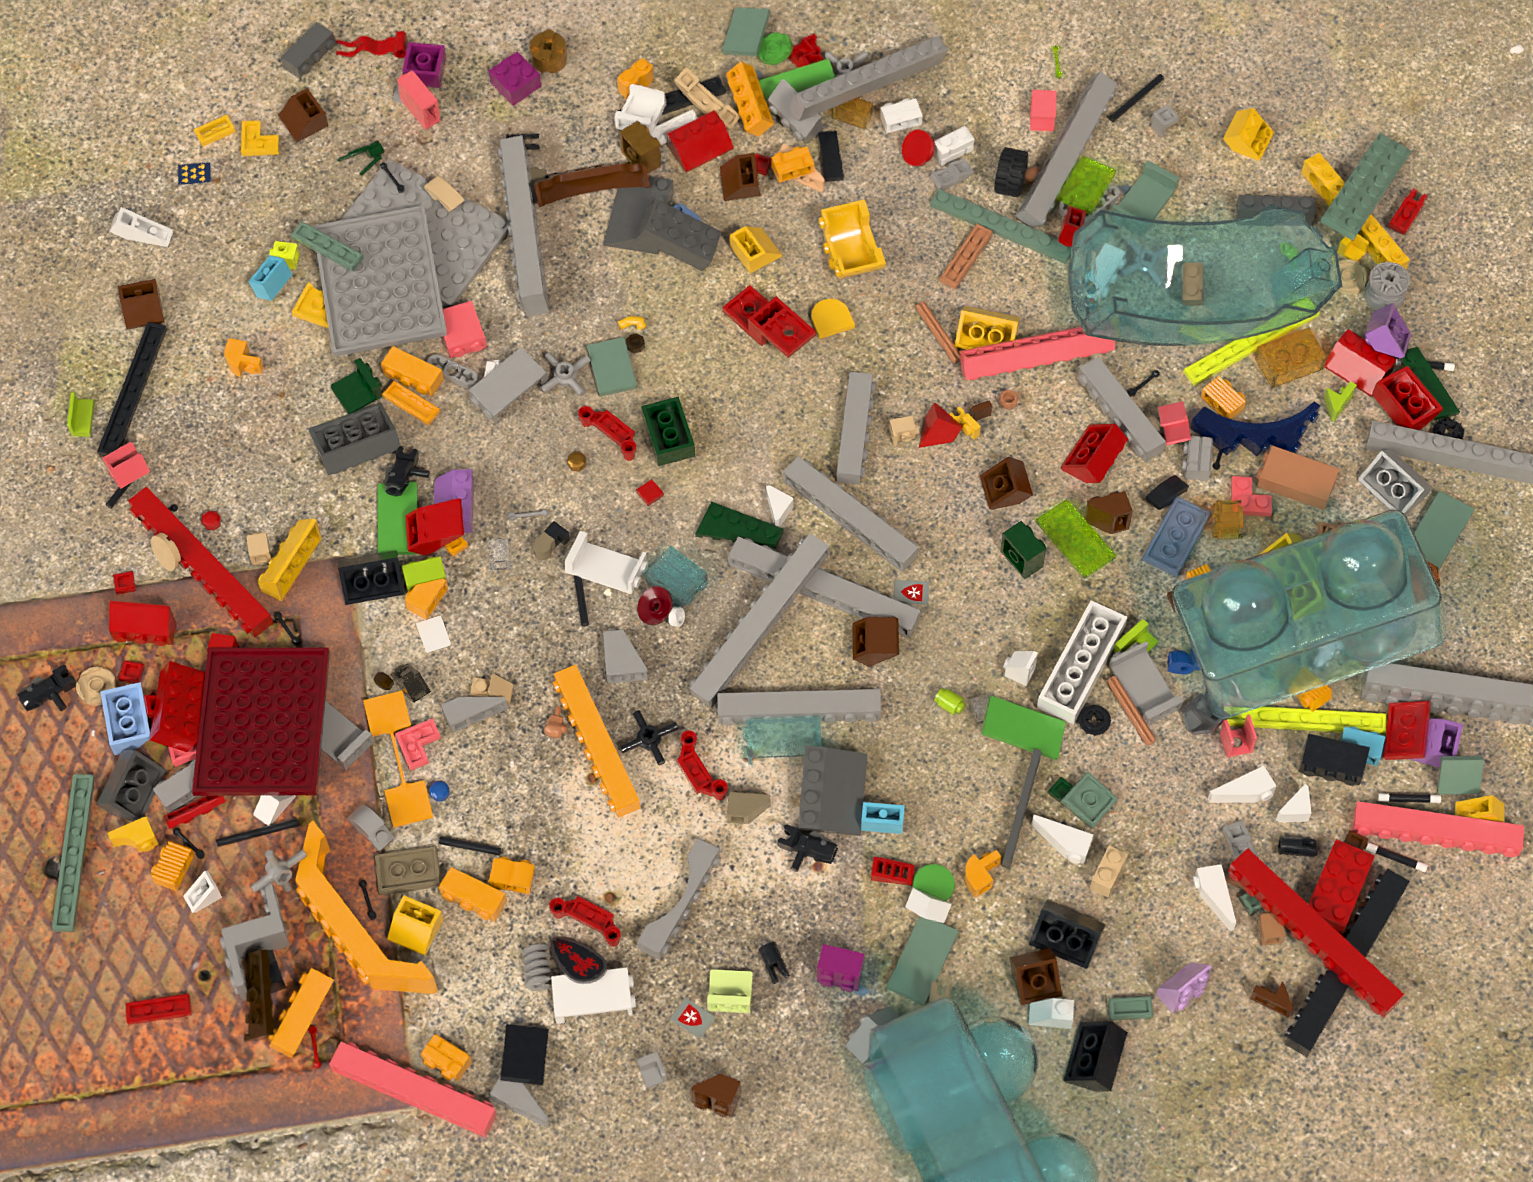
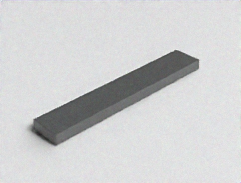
[1002,749,1042,868]

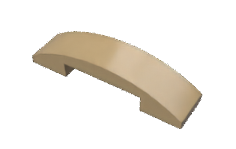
[674,68,741,130]

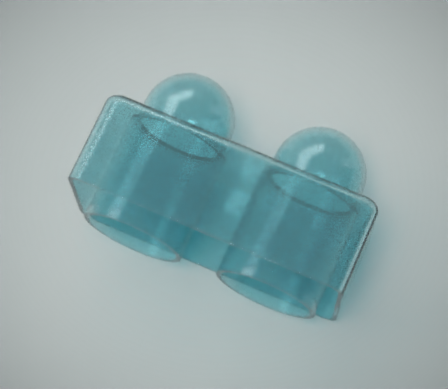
[1172,509,1446,719]
[863,997,1098,1182]

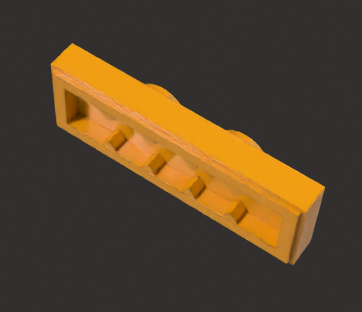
[382,381,440,426]

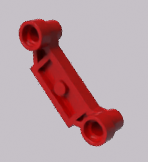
[578,406,637,461]
[676,730,728,800]
[549,896,621,947]

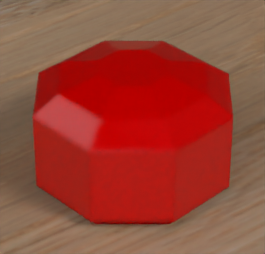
[201,511,222,531]

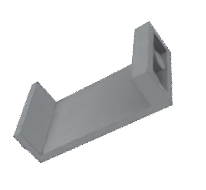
[468,347,548,424]
[1109,642,1183,725]
[321,701,374,770]

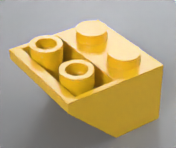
[1223,108,1274,161]
[730,226,782,274]
[387,895,444,956]

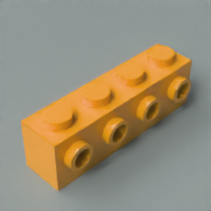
[726,61,774,137]
[268,968,334,1058]

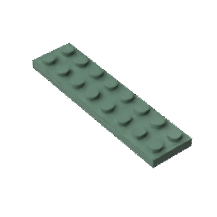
[1320,132,1412,241]

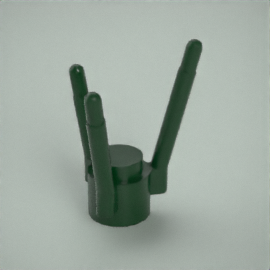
[337,140,384,176]

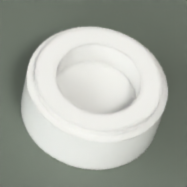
[669,606,685,627]

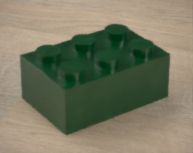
[641,396,695,466]

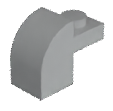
[346,805,395,852]

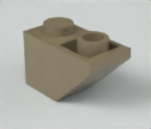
[727,790,771,824]

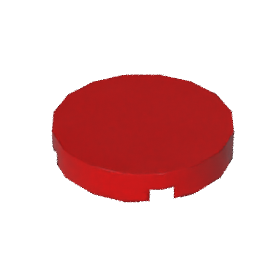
[901,129,935,167]

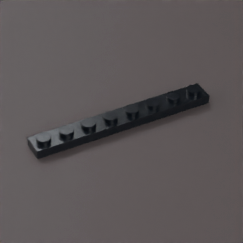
[97,322,167,456]

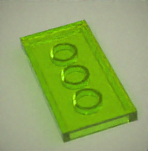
[1036,499,1116,579]

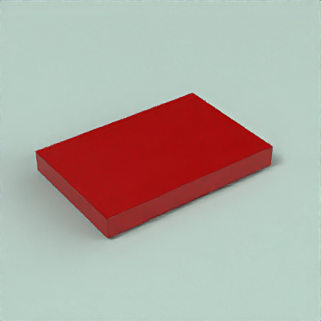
[1383,701,1431,760]

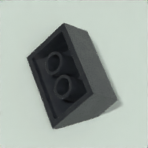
[338,550,405,605]
[1298,733,1370,786]
[1029,900,1106,969]
[1063,1021,1128,1092]

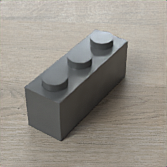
[281,22,336,79]

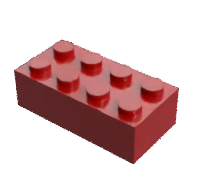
[149,661,205,753]
[1309,839,1375,935]

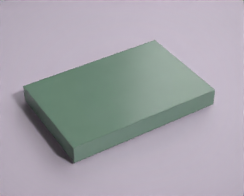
[722,8,771,56]
[587,337,637,397]

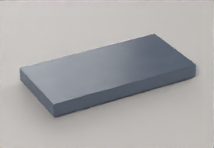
[1142,496,1212,577]

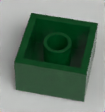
[1000,521,1046,580]

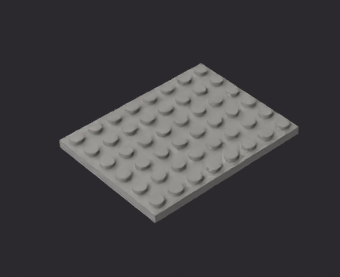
[340,159,510,307]
[312,205,447,357]

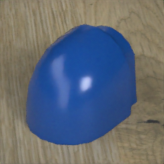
[1167,649,1195,675]

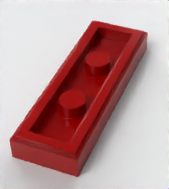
[126,993,192,1025]

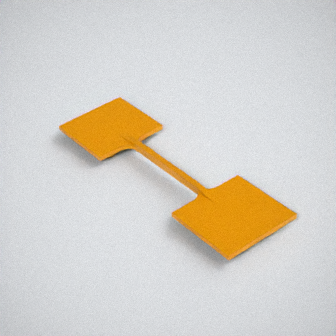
[363,690,434,828]

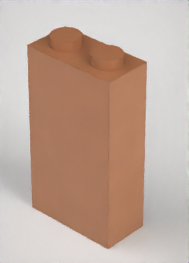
[1256,446,1340,510]

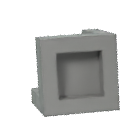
[1151,105,1179,138]
[637,1052,667,1088]

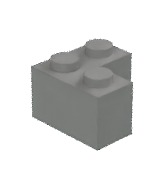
[846,1006,906,1064]

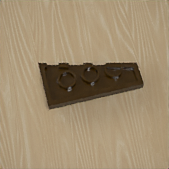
[244,950,275,1041]

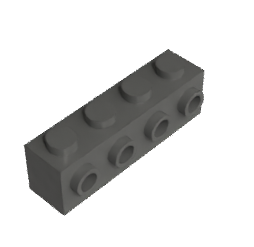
[1236,194,1315,226]

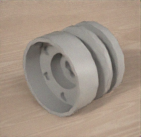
[1364,262,1410,311]

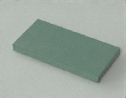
[1403,491,1475,572]
[886,916,959,1006]

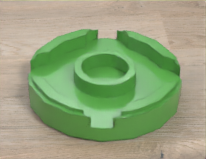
[758,32,793,65]
[913,864,955,901]

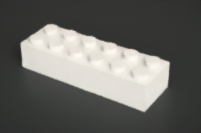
[1037,600,1127,725]

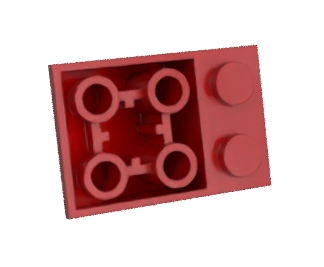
[405,498,464,556]

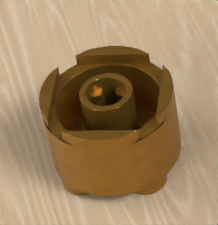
[529,29,567,74]

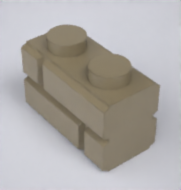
[1182,263,1204,306]

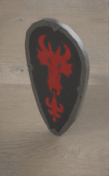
[550,937,607,984]

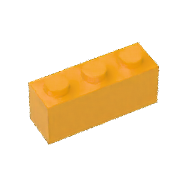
[381,346,444,397]
[438,867,507,922]

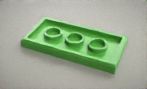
[759,59,835,115]
[378,482,418,555]
[981,696,1066,760]

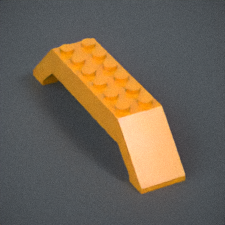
[295,821,438,994]

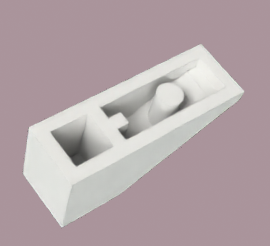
[109,207,173,247]
[1208,766,1276,803]
[1032,815,1093,864]
[1193,864,1236,931]

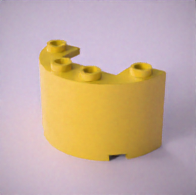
[818,199,886,279]

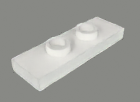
[651,109,698,145]

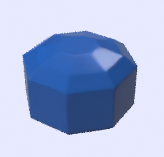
[429,781,450,802]

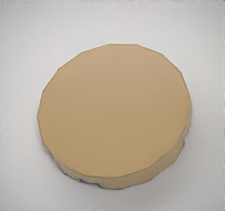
[1329,259,1368,295]
[151,533,181,571]
[76,666,117,706]

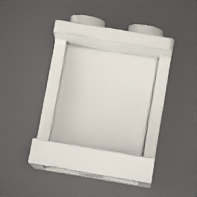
[614,84,666,135]

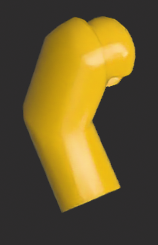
[617,316,646,330]

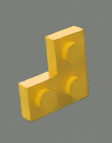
[241,121,279,156]

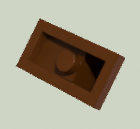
[1250,981,1293,1018]

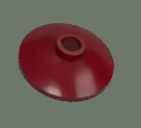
[637,586,673,625]

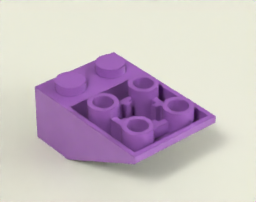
[1409,719,1463,767]

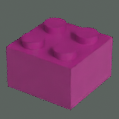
[402,42,447,88]
[488,51,542,106]
[817,944,864,992]

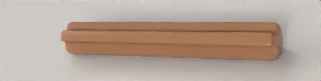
[916,302,960,364]
[1107,676,1156,746]

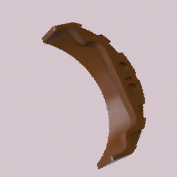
[535,162,650,207]

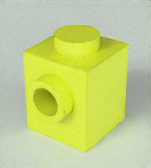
[269,241,300,270]

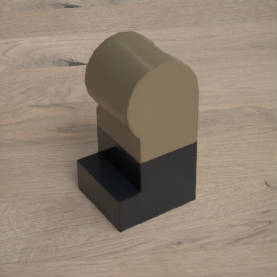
[533,521,570,560]

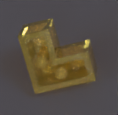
[831,96,873,130]

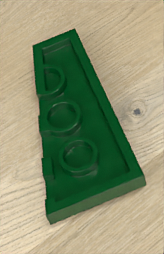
[1399,347,1460,421]
[695,501,784,548]

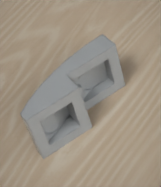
[930,158,974,190]
[1223,821,1259,859]

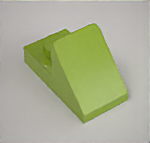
[1324,381,1357,422]

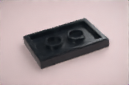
[500,1024,549,1085]

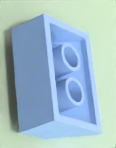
[100,682,150,755]

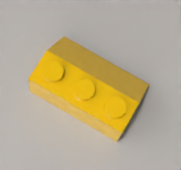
[955,306,1020,350]

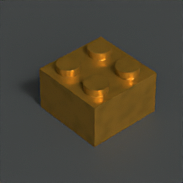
[620,120,662,174]

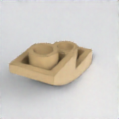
[424,176,465,213]

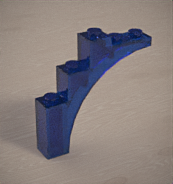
[1190,401,1320,456]

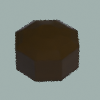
[626,333,645,353]
[373,672,394,690]

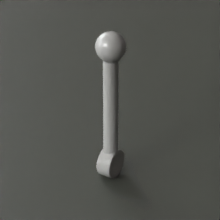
[508,509,549,521]

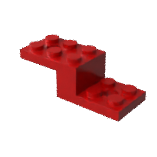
[722,285,816,358]

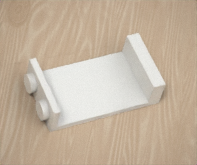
[565,531,649,594]
[551,968,636,1024]

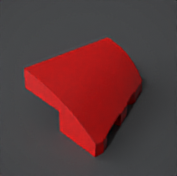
[788,33,824,68]

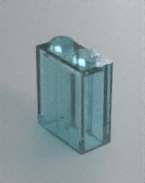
[645,546,708,608]

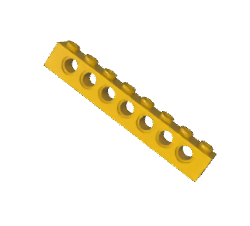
[1301,152,1410,270]

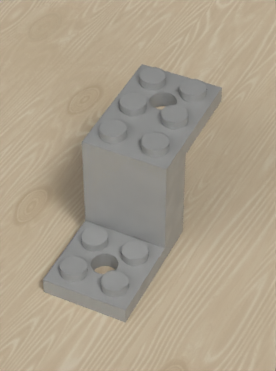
[220,876,290,1001]

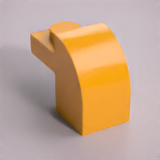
[224,338,264,377]
[964,850,1001,898]

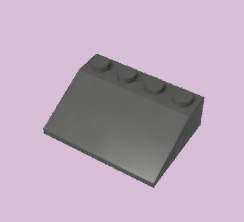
[603,177,674,255]
[308,402,401,475]
[798,745,867,836]

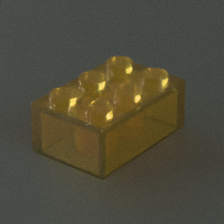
[1255,327,1327,389]

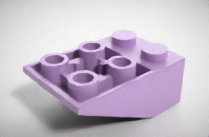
[1156,963,1212,1013]

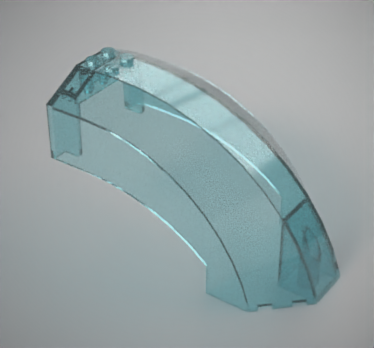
[1068,204,1342,346]

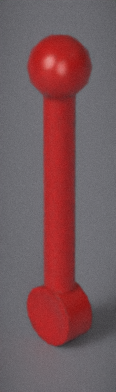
[308,1026,321,1069]

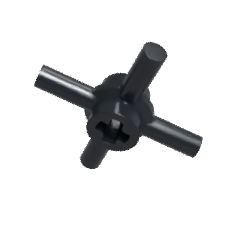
[619,710,679,765]

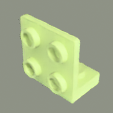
[707,970,753,1013]

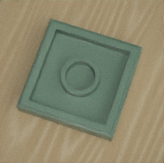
[1437,756,1484,794]
[1060,771,1118,829]

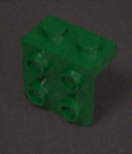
[331,357,382,414]

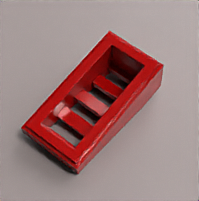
[871,856,915,886]

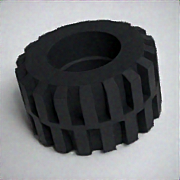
[994,147,1029,198]

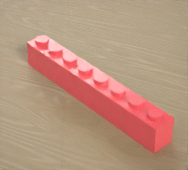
[959,321,1115,380]
[1352,801,1524,857]
[329,1042,497,1138]

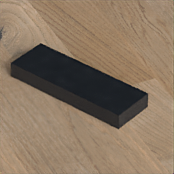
[818,131,844,182]

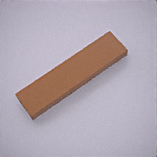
[939,223,993,290]

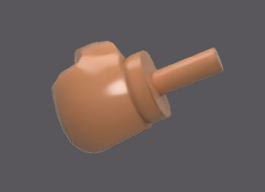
[544,706,567,738]

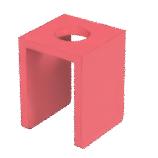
[1030,90,1056,131]
[1158,401,1191,445]
[102,442,150,489]
[1220,715,1257,758]

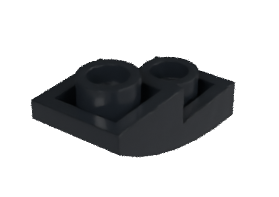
[1145,475,1189,510]

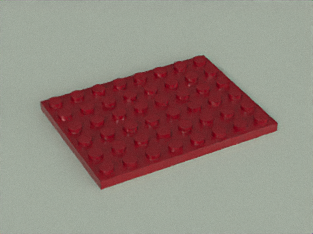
[192,647,330,796]

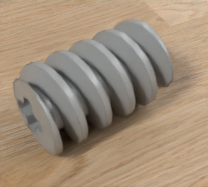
[523,944,552,991]

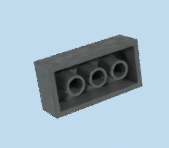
[636,198,721,271]

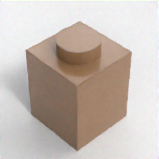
[1257,911,1285,945]

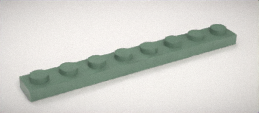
[930,188,1074,264]
[52,774,95,932]

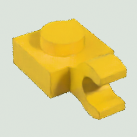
[950,407,981,440]

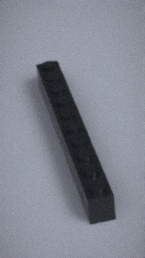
[1284,868,1410,1057]

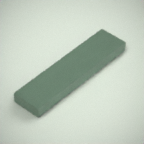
[291,221,364,272]

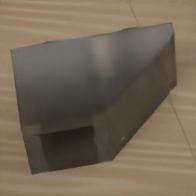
[390,664,431,703]

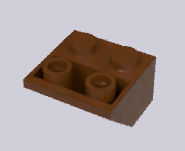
[278,88,329,143]
[720,153,761,201]
[118,279,165,330]
[1084,491,1133,534]
[852,617,899,667]
[691,1074,741,1117]

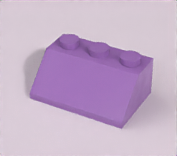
[1365,303,1412,358]
[434,469,474,533]

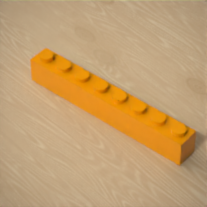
[552,664,641,818]

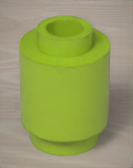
[934,688,966,716]

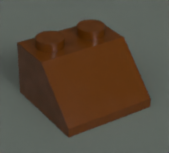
[980,457,1033,510]
[1010,948,1062,1006]

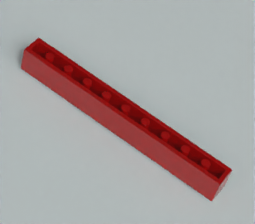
[128,486,273,638]
[1228,848,1405,1018]

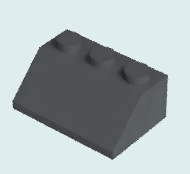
[96,750,166,822]

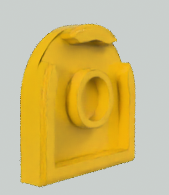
[811,299,855,339]

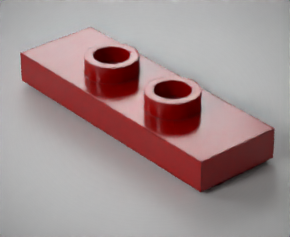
[163,796,226,829]

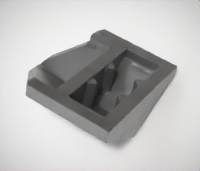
[1182,693,1231,735]

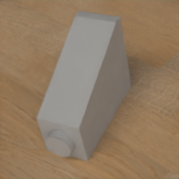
[603,629,648,683]

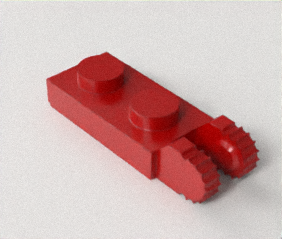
[1388,188,1428,235]

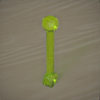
[1052,45,1062,79]

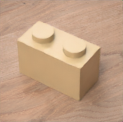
[1090,846,1128,898]

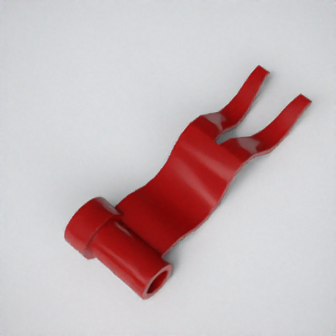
[336,31,407,59]

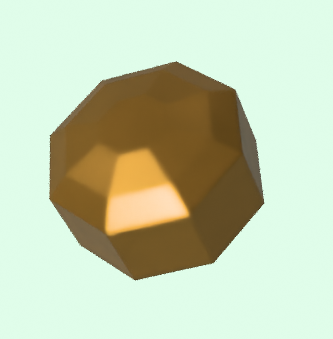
[567,451,586,472]

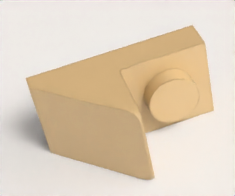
[470,674,514,704]

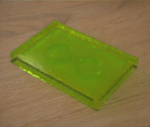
[1058,156,1116,215]

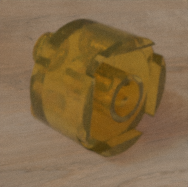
[1211,500,1244,540]

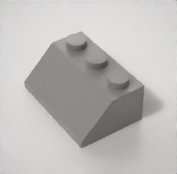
[768,78,822,144]
[1358,449,1433,518]

